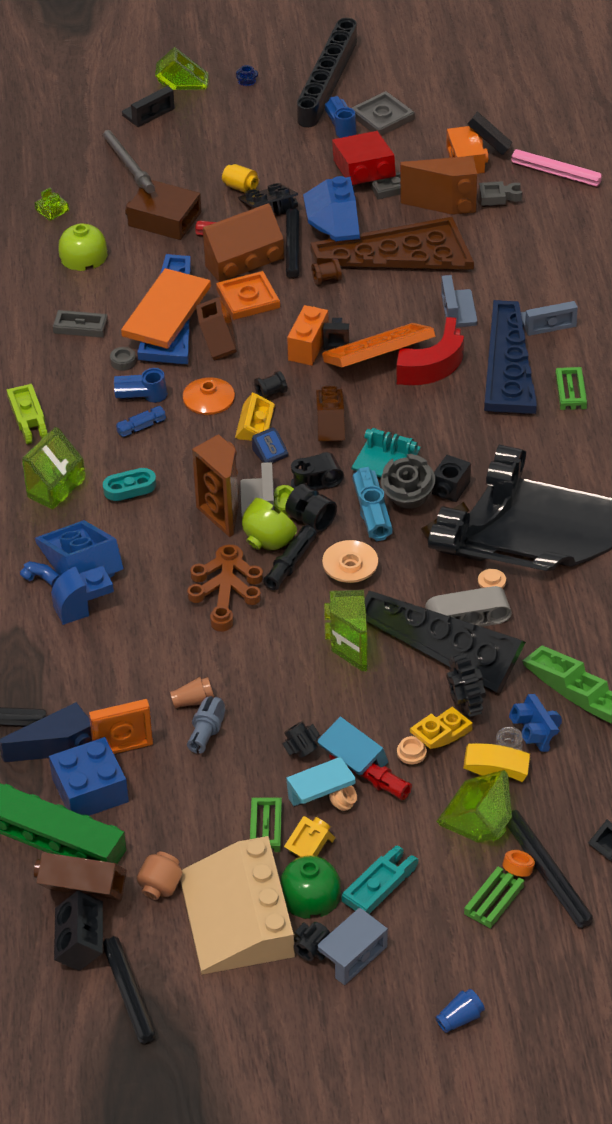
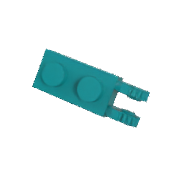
[342,845,419,914]

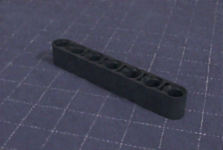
[297,18,357,128]

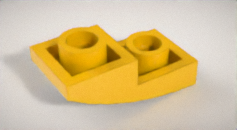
[410,707,473,749]
[463,743,530,782]

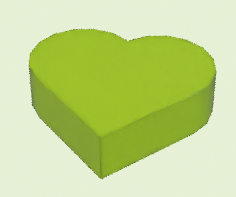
[274,485,294,516]

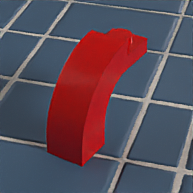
[396,317,464,385]

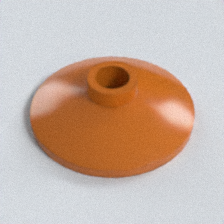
[183,377,235,415]

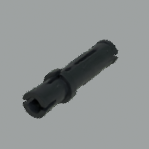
[263,525,317,590]

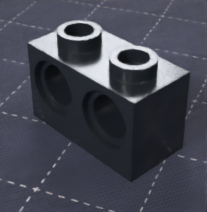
[54,890,103,971]

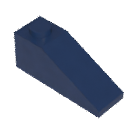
[0,702,92,762]

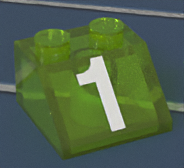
[22,427,85,509]
[324,590,367,671]

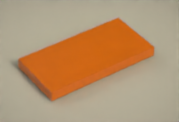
[121,268,211,349]
[322,323,436,367]

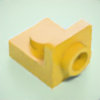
[284,816,335,857]

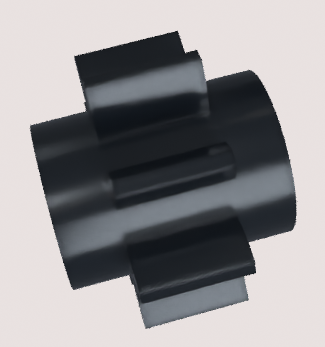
[282,721,321,758]
[294,922,330,961]

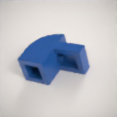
[51,566,114,625]

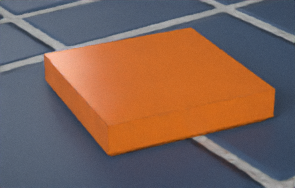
[216,271,280,320]
[89,699,153,754]

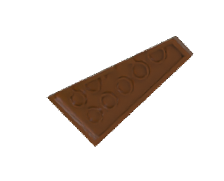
[310,217,474,270]

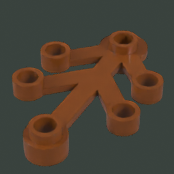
[187,545,263,632]

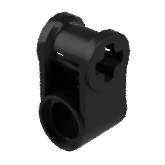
[291,452,344,490]

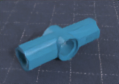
[352,467,392,541]

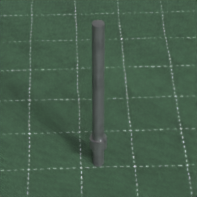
[103,130,155,193]

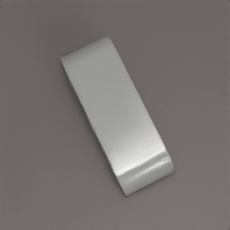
[425,586,512,627]

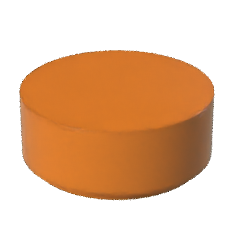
[502,850,535,877]

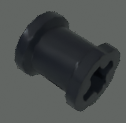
[254,371,288,399]

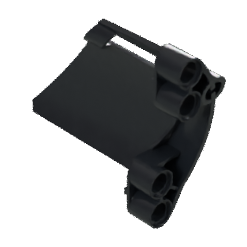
[428,444,612,571]

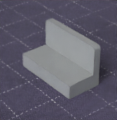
[241,462,274,518]

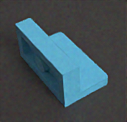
[286,757,356,806]

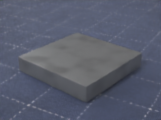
[352,91,415,136]

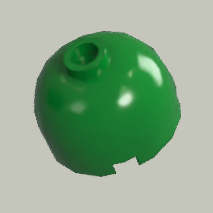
[280,856,341,919]

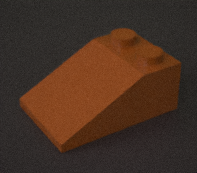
[400,156,477,214]

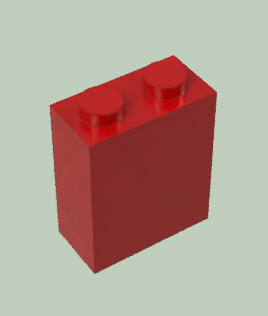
[332,131,396,185]

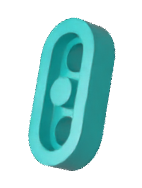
[103,468,156,501]

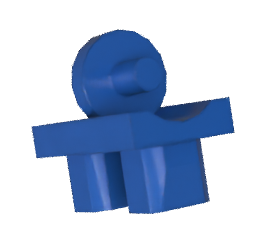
[509,694,562,752]

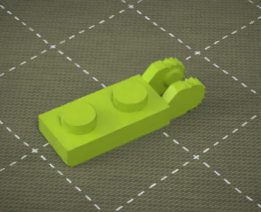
[7,384,48,444]

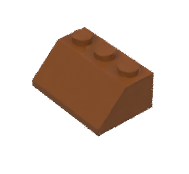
[203,203,284,282]
[192,434,239,537]

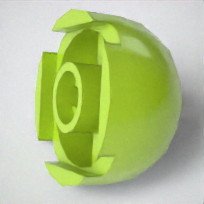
[58,224,108,271]
[242,498,297,550]

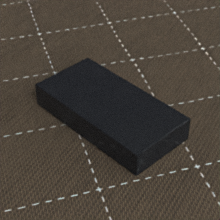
[467,111,513,155]

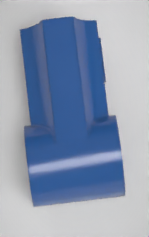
[325,96,357,138]
[114,368,168,403]

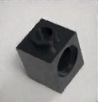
[432,454,471,502]

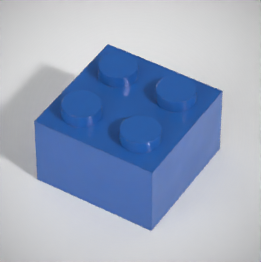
[49,737,129,816]

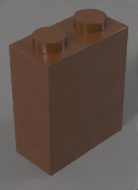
[125,180,202,240]
[34,852,127,901]

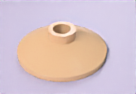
[322,540,378,583]

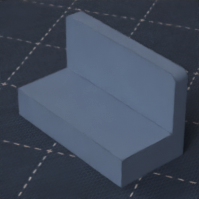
[441,275,477,327]
[521,301,578,336]
[318,908,388,985]

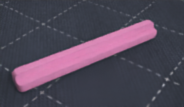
[512,149,602,187]

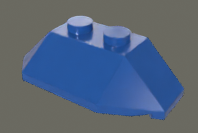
[303,176,360,241]

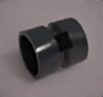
[285,483,337,533]

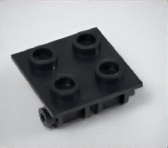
[238,183,298,215]

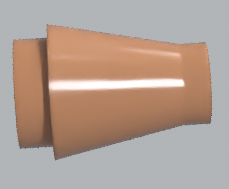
[170,677,215,708]

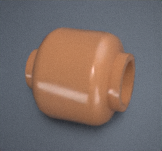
[137,851,182,900]

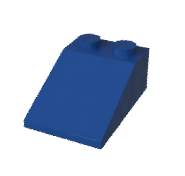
[35,520,123,578]

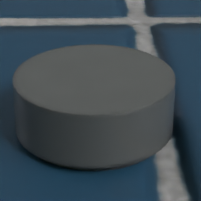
[110,347,136,371]

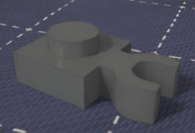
[479,181,522,206]

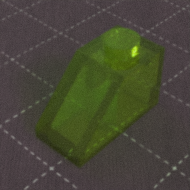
[155,47,208,90]

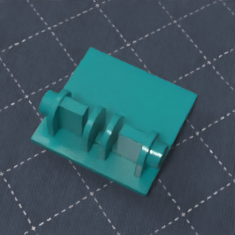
[351,427,421,477]

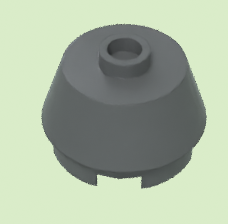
[381,454,435,509]

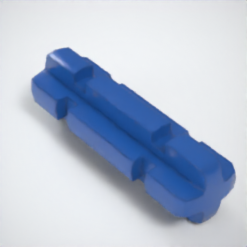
[116,406,166,437]

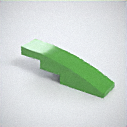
[522,646,612,724]

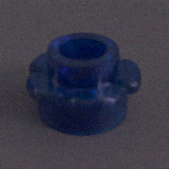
[236,65,258,86]

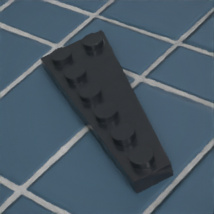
[357,590,526,693]

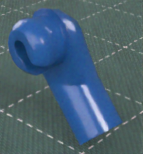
[20,561,60,587]

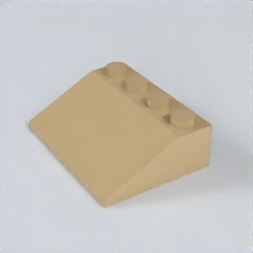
[180,836,295,975]

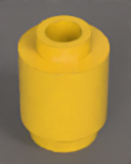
[222,164,259,193]

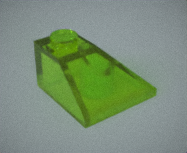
[436,770,512,843]

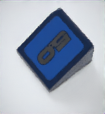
[252,427,289,463]

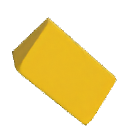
[235,392,275,441]

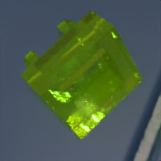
[34,187,69,221]

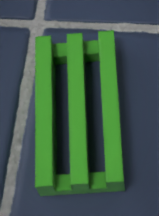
[555,367,587,410]
[250,798,282,852]
[464,866,524,929]

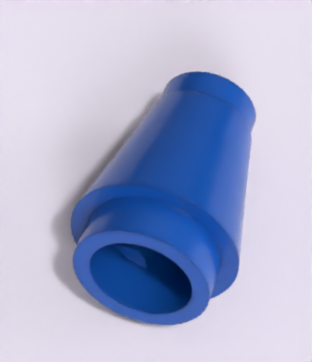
[435,989,485,1033]

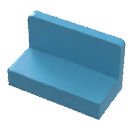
[318,716,388,775]

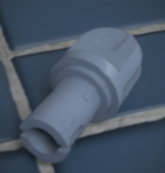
[187,696,225,753]

